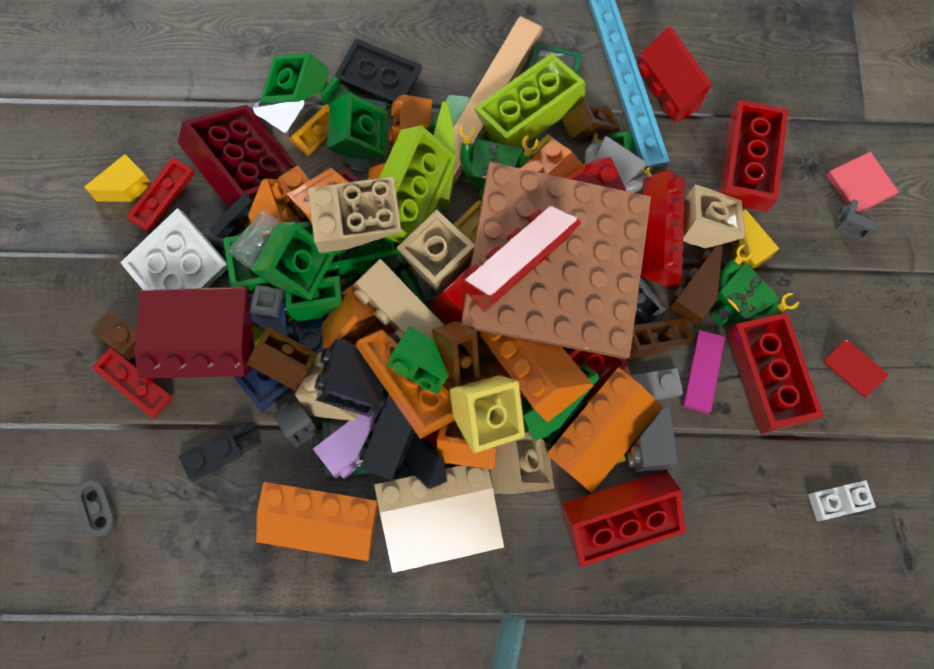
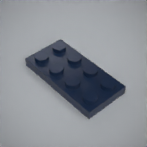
[234,316,326,413]

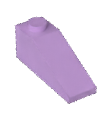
[313,407,383,479]

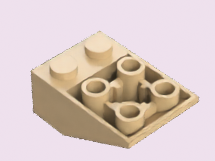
[308,176,402,253]

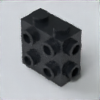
[314,339,386,417]

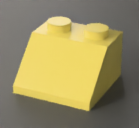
[450,375,525,453]

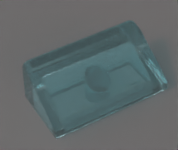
[491,614,526,669]

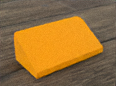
[288,104,329,156]

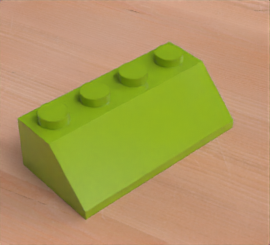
[474,53,585,148]
[379,125,457,243]

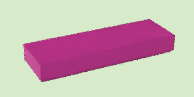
[682,330,725,414]

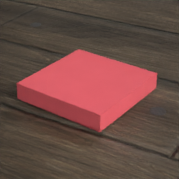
[826,152,898,214]

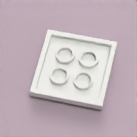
[120,208,228,290]

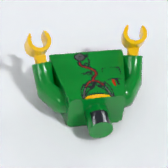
[460,124,540,201]
[711,244,800,325]

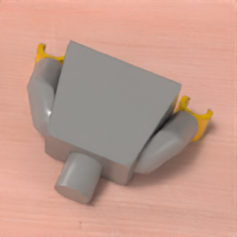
[584,134,652,193]

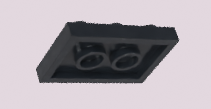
[335,38,422,105]

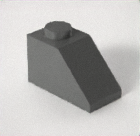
[274,401,319,448]

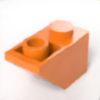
[389,95,432,148]
[248,179,295,232]

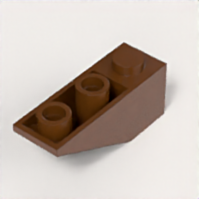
[670,244,723,327]

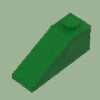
[521,363,599,442]

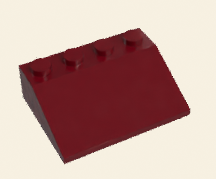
[178,104,297,208]
[134,287,254,378]

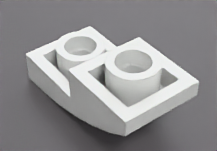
[808,480,876,522]

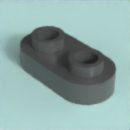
[75,481,117,537]

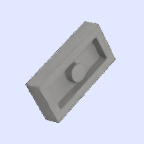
[631,368,683,400]

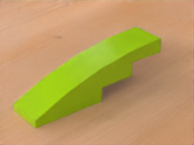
[433,101,455,211]

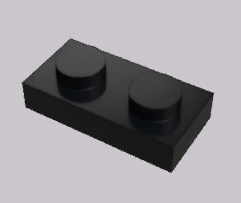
[209,193,255,239]

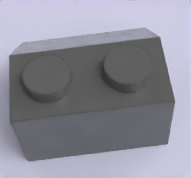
[626,407,678,475]

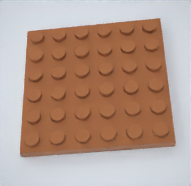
[461,162,651,359]

